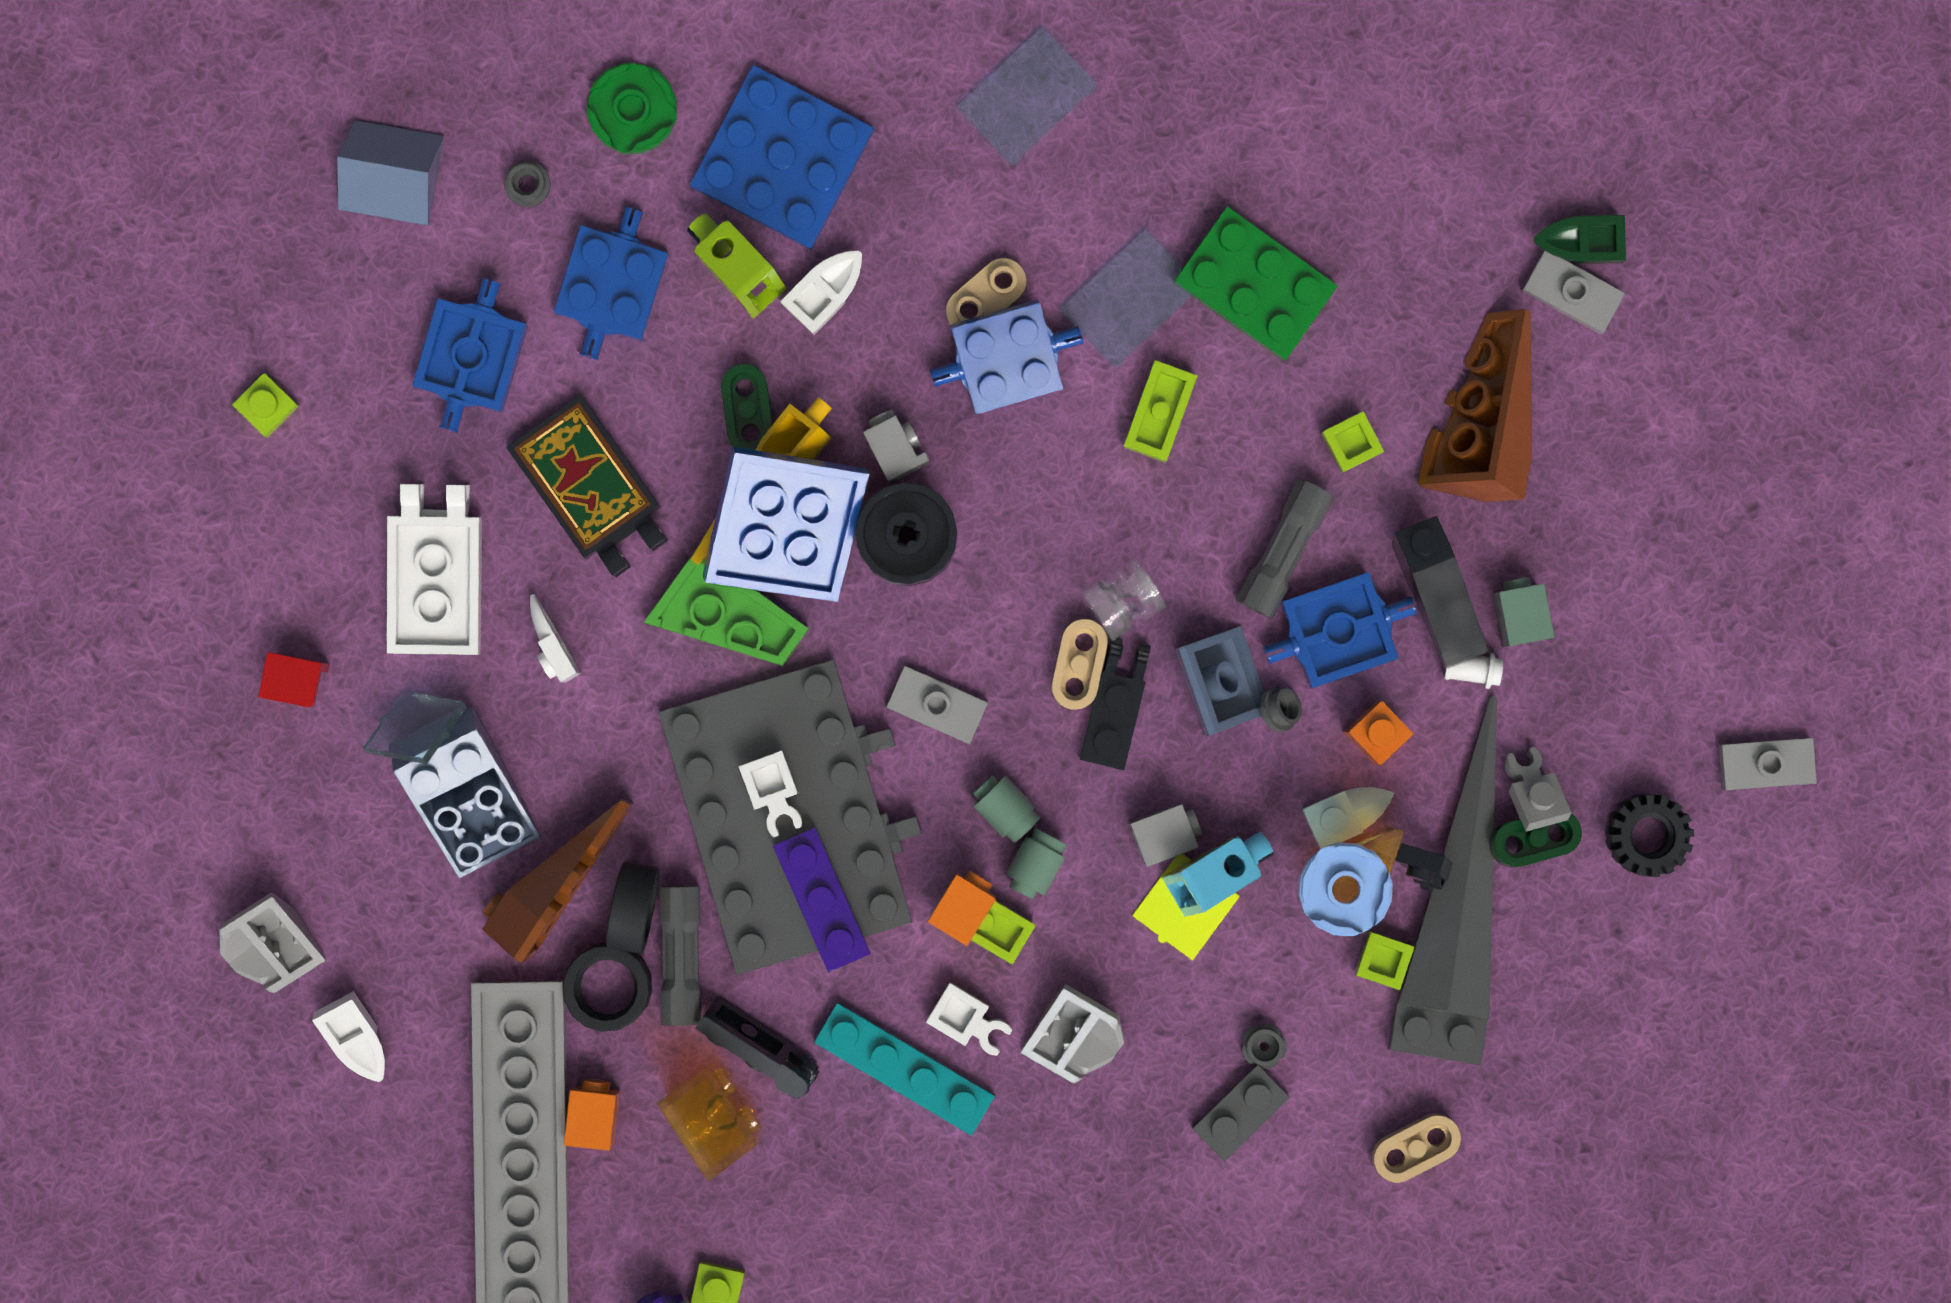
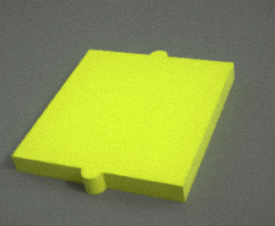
[1132,854,1240,961]

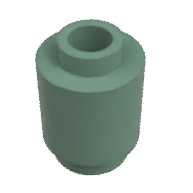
[972,775,1040,843]
[1005,828,1067,899]

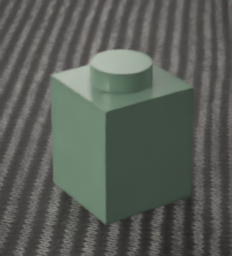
[1492,577,1555,647]

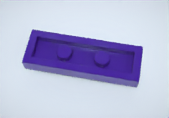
[773,827,871,973]

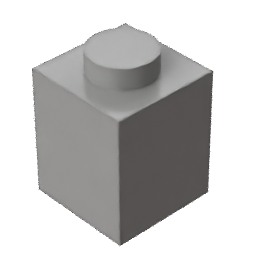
[1128,803,1202,867]

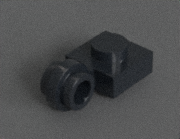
[1395,843,1453,892]

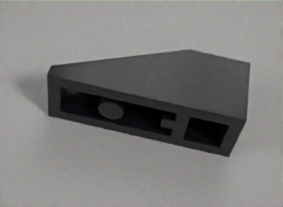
[1392,516,1489,670]

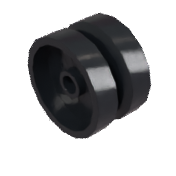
[856,483,958,587]

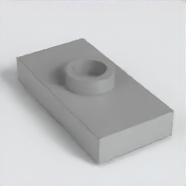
[1522,251,1625,335]
[886,666,988,744]
[1719,738,1817,790]

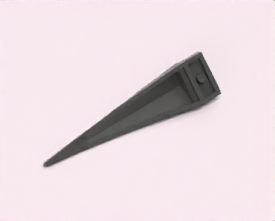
[1388,694,1497,1065]

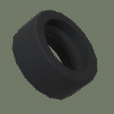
[606,862,660,954]
[562,943,653,1032]

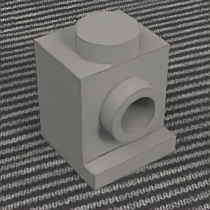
[863,409,930,484]

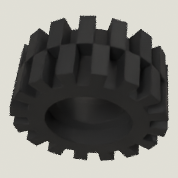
[1605,794,1694,877]

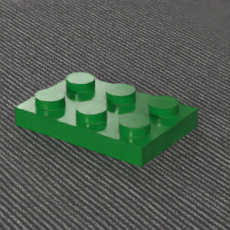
[1173,206,1338,361]

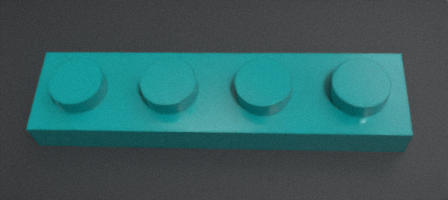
[814,1002,995,1136]

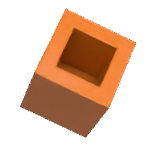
[1343,700,1413,766]
[928,870,996,946]
[564,1079,621,1151]

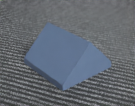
[337,120,445,226]
[1174,626,1264,736]

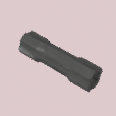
[1236,479,1335,619]
[660,885,701,1026]

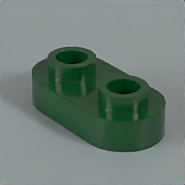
[721,364,773,450]
[1489,813,1582,868]

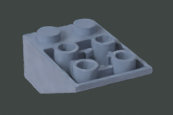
[391,706,541,878]

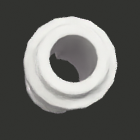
[1444,653,1503,689]

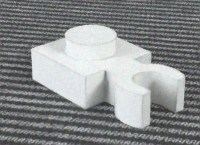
[739,750,802,837]
[926,982,1012,1056]

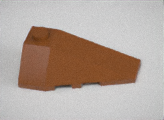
[1418,309,1532,502]
[482,799,634,963]

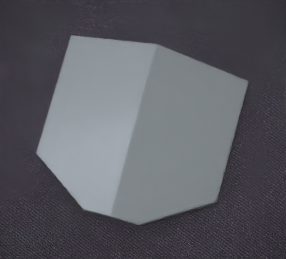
[219,892,326,993]
[1020,984,1125,1084]

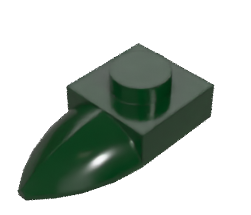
[1533,215,1626,264]

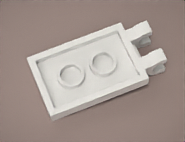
[387,484,482,655]

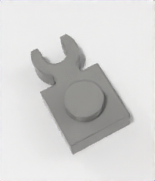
[1504,747,1572,832]

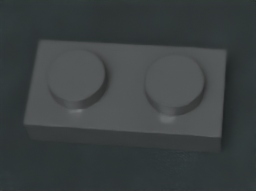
[1192,1064,1290,1162]

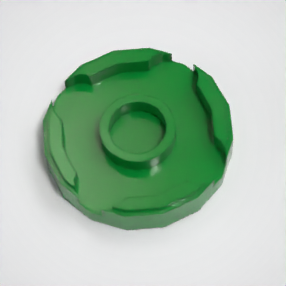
[587,63,678,154]

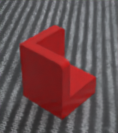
[258,652,330,707]

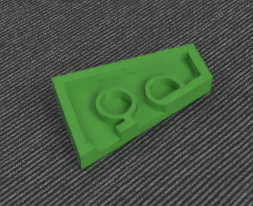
[644,552,809,666]

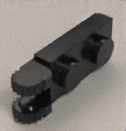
[1079,637,1151,771]
[695,997,819,1099]

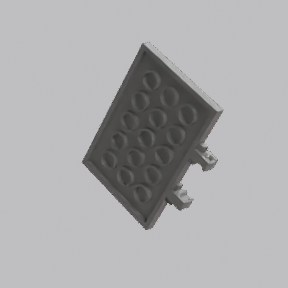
[658,660,922,975]

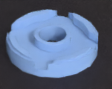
[1298,842,1393,936]

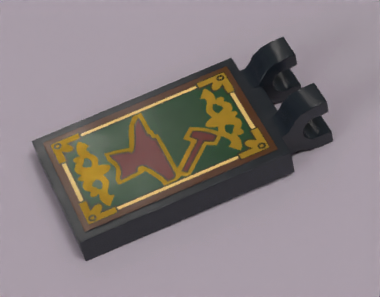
[506,394,668,578]

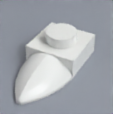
[780,250,862,335]
[530,594,581,683]
[312,991,385,1082]

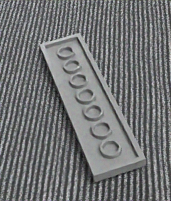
[471,980,570,1303]

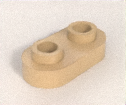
[946,258,1026,325]
[1052,619,1108,710]
[1372,1113,1461,1183]

